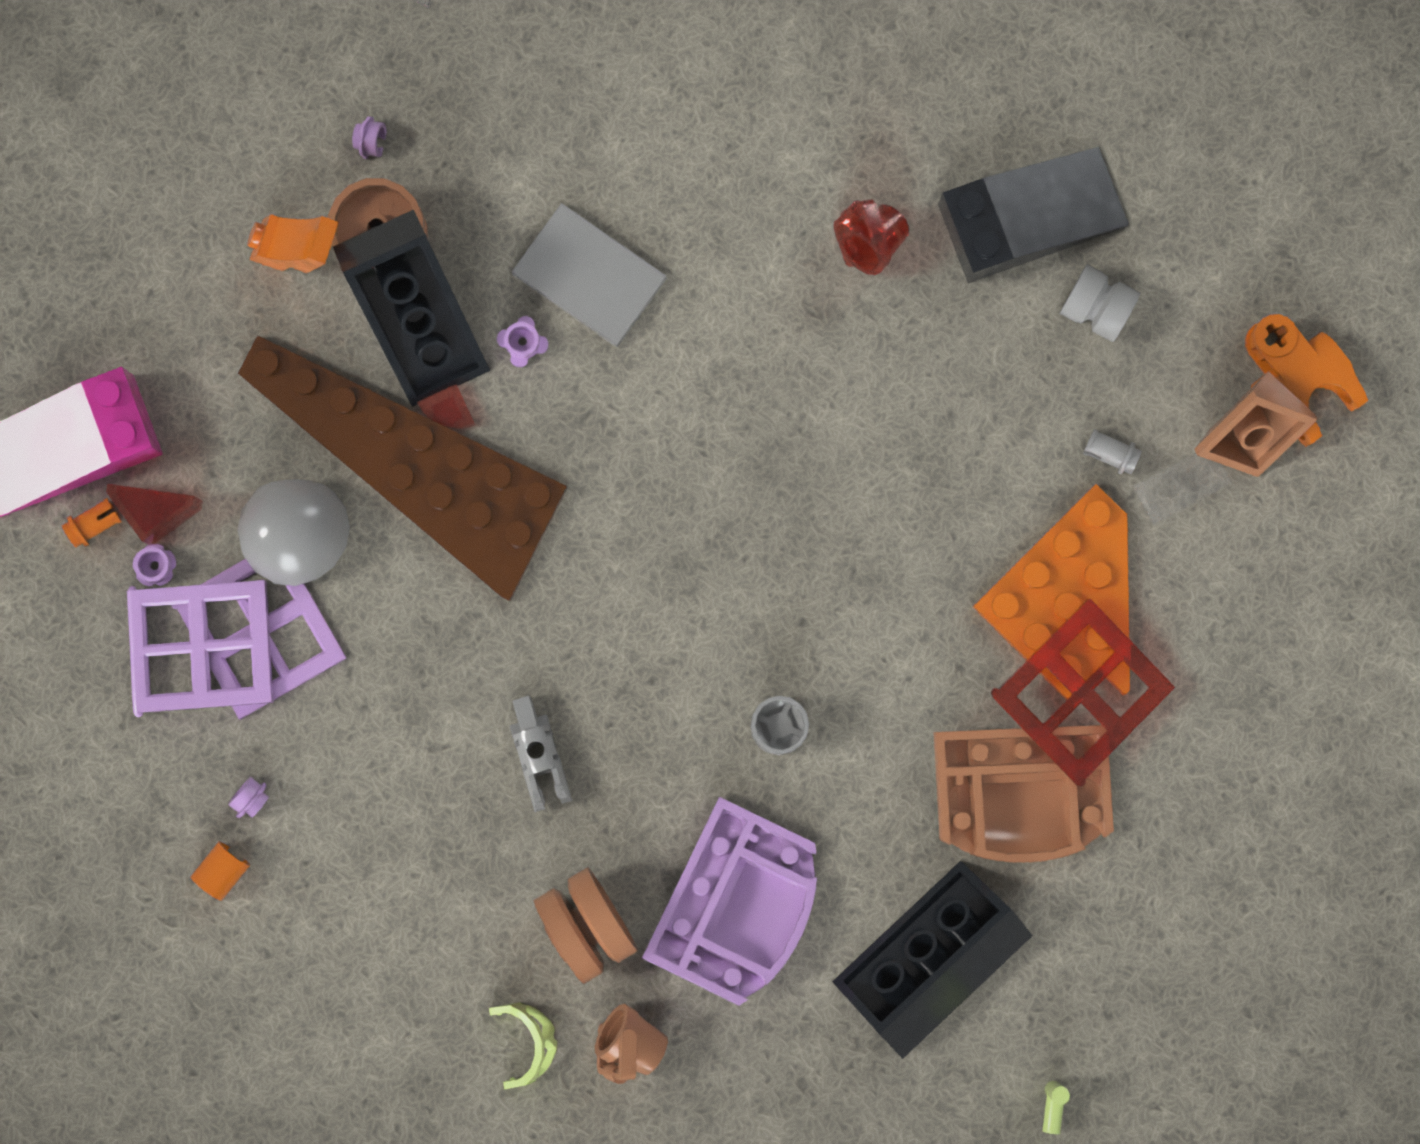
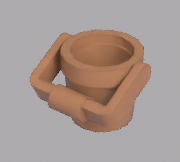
[595,1004,668,1084]

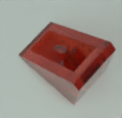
[106,484,203,545]

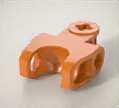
[1245,314,1368,447]

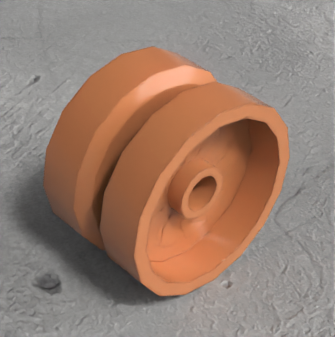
[328,178,428,247]
[533,867,638,985]

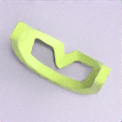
[489,1002,557,1089]

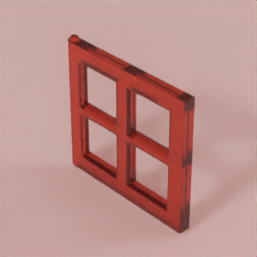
[991,598,1175,787]

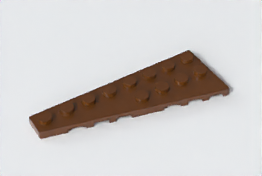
[238,335,568,602]

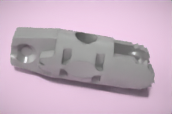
[509,696,573,812]

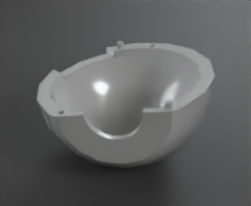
[237,479,350,586]

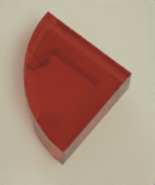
[417,384,476,429]

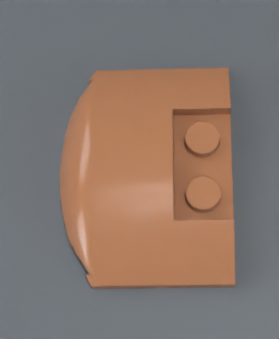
[934,725,1114,863]

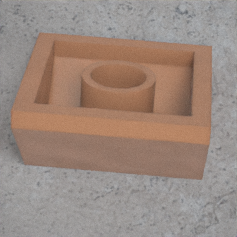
[1194,371,1318,477]

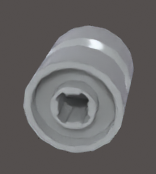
[1059,264,1141,342]
[750,696,809,755]

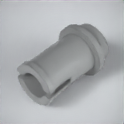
[1083,429,1142,475]

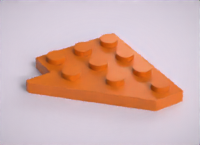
[973,484,1130,700]

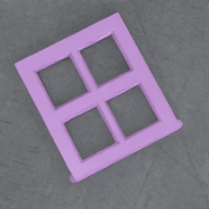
[171,559,347,720]
[127,580,274,717]

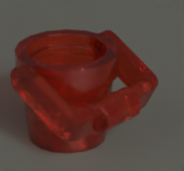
[834,199,910,275]

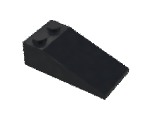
[938,147,1129,284]
[333,210,490,407]

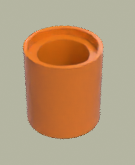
[190,841,250,901]

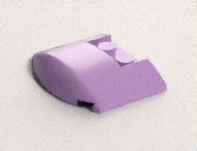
[642,797,817,1006]

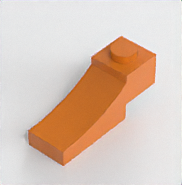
[247,214,339,273]

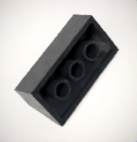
[832,861,1033,1059]

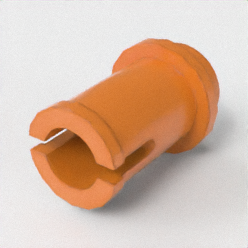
[62,498,122,548]

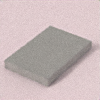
[512,203,667,347]

